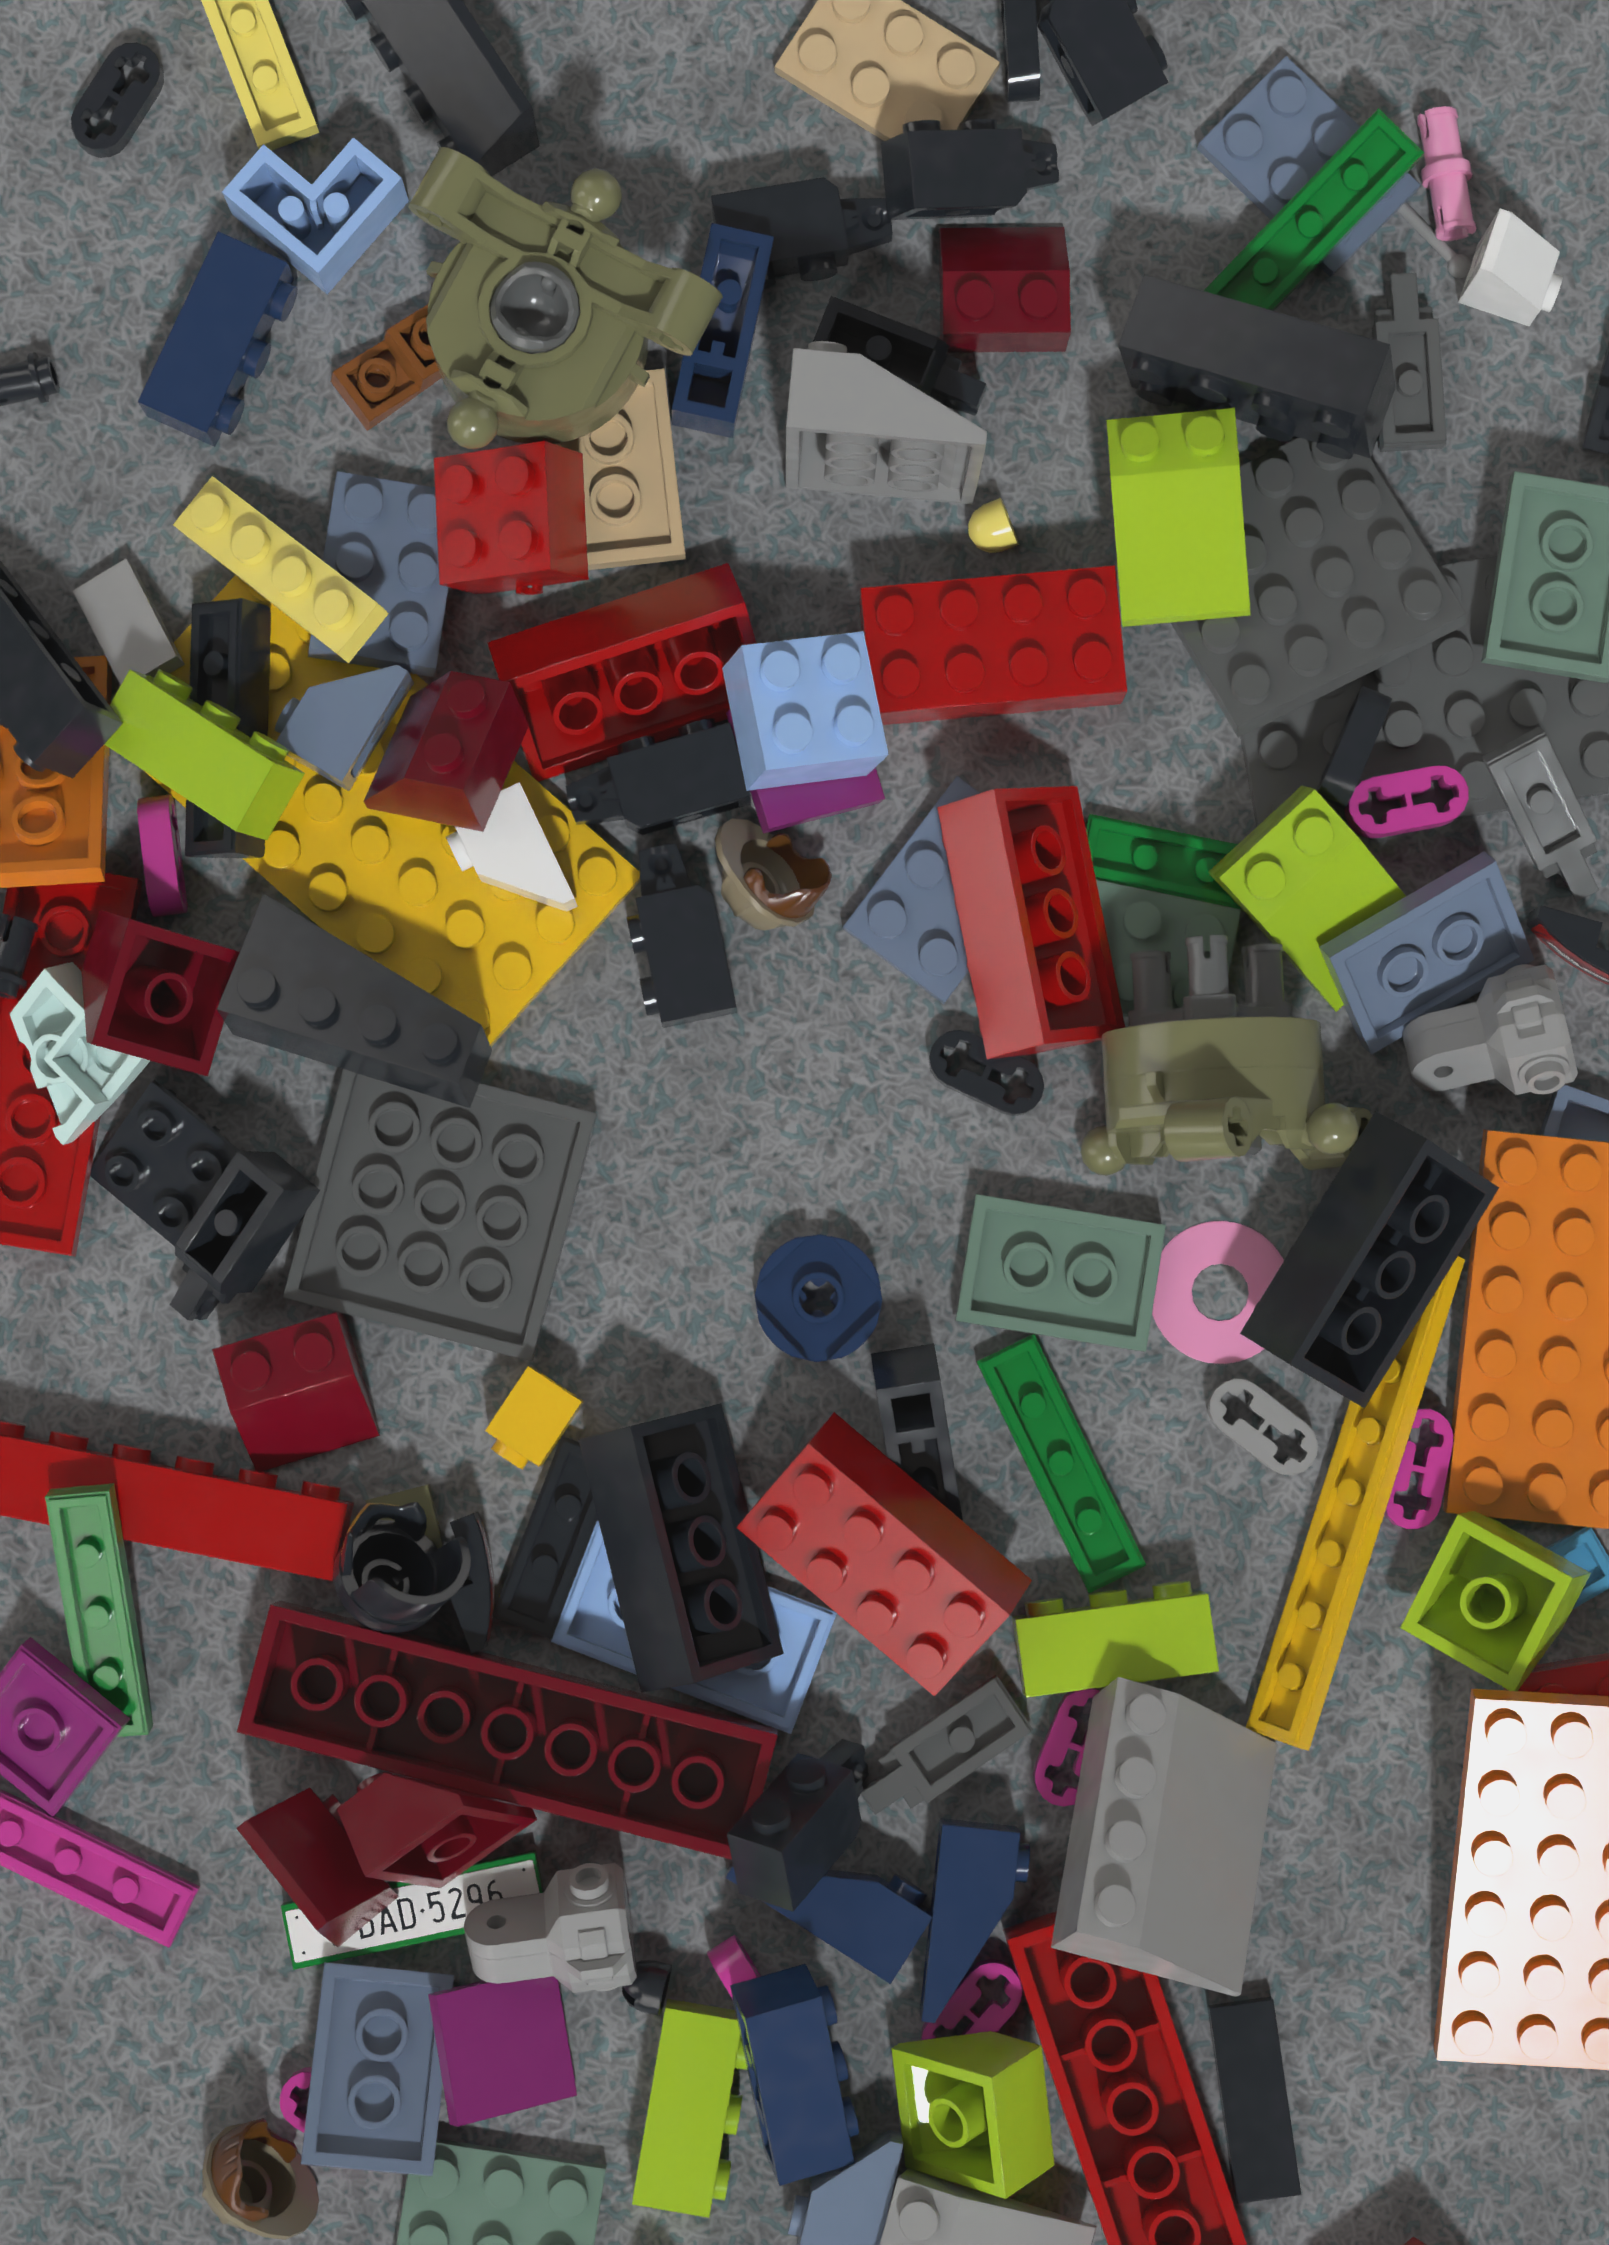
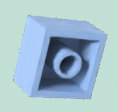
[722,631,889,791]

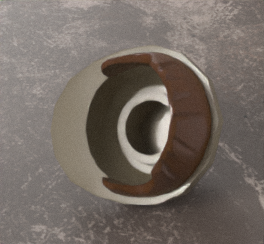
[715,818,832,930]
[202,2118,319,2240]

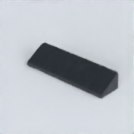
[185,598,271,858]

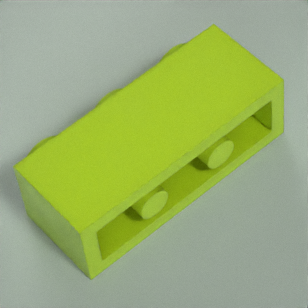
[104,669,305,840]
[1012,1581,1219,1698]
[632,1998,747,2218]

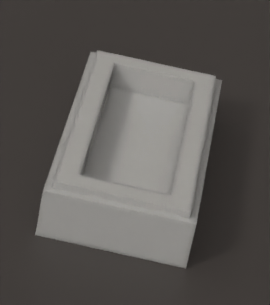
[73,558,185,686]

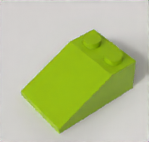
[1106,408,1251,627]
[1208,785,1406,1012]

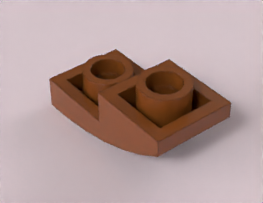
[330,304,442,431]

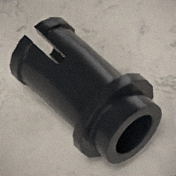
[0,352,60,407]
[0,914,39,999]

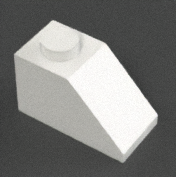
[1458,208,1563,326]
[446,782,578,912]

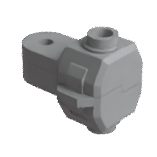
[1403,964,1578,1095]
[464,1863,637,1993]

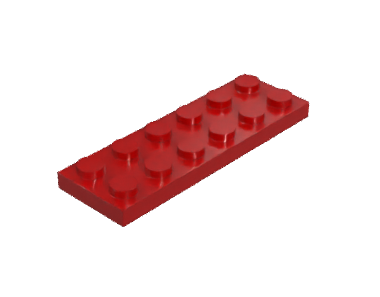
[0,873,142,1257]

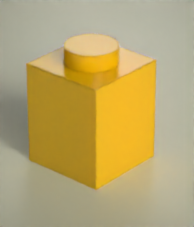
[485,1366,585,1470]

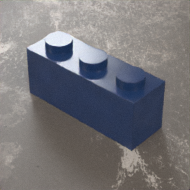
[138,231,298,447]
[730,1964,859,2186]

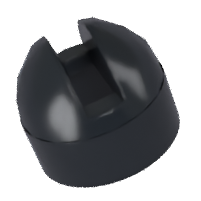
[622,1960,672,2016]

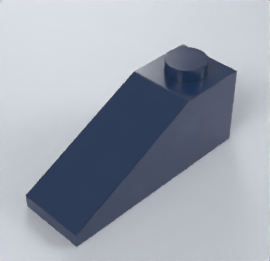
[672,223,774,438]
[919,1818,1030,2023]
[725,1862,933,1984]

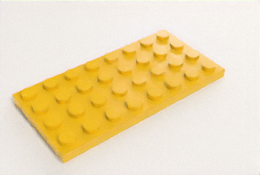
[143,575,640,1047]

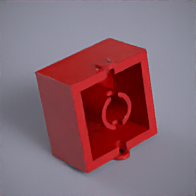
[434,441,589,595]

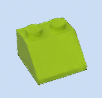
[1400,1511,1591,1691]
[891,2031,1055,2199]

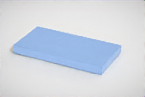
[551,1521,837,1734]

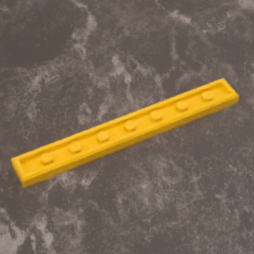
[1246,1256,1465,1751]

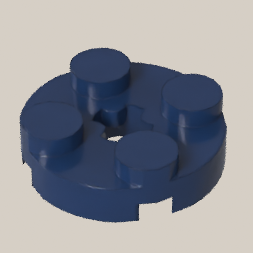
[755,1234,882,1362]

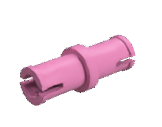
[1417,106,1477,241]

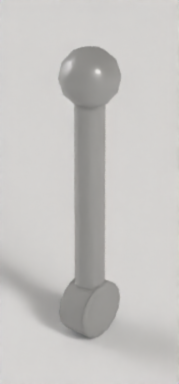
[1398,202,1472,278]

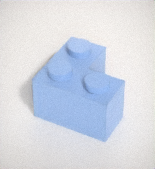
[222,137,409,294]

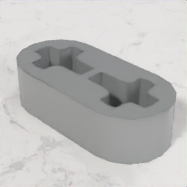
[1207,1379,1318,1475]

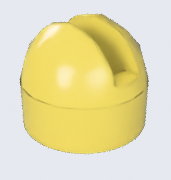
[968,498,1019,553]

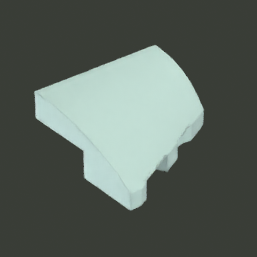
[10,962,150,1145]

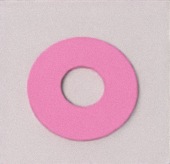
[1152,1221,1284,1364]

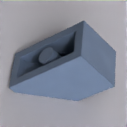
[275,665,414,791]
[787,2130,903,2245]

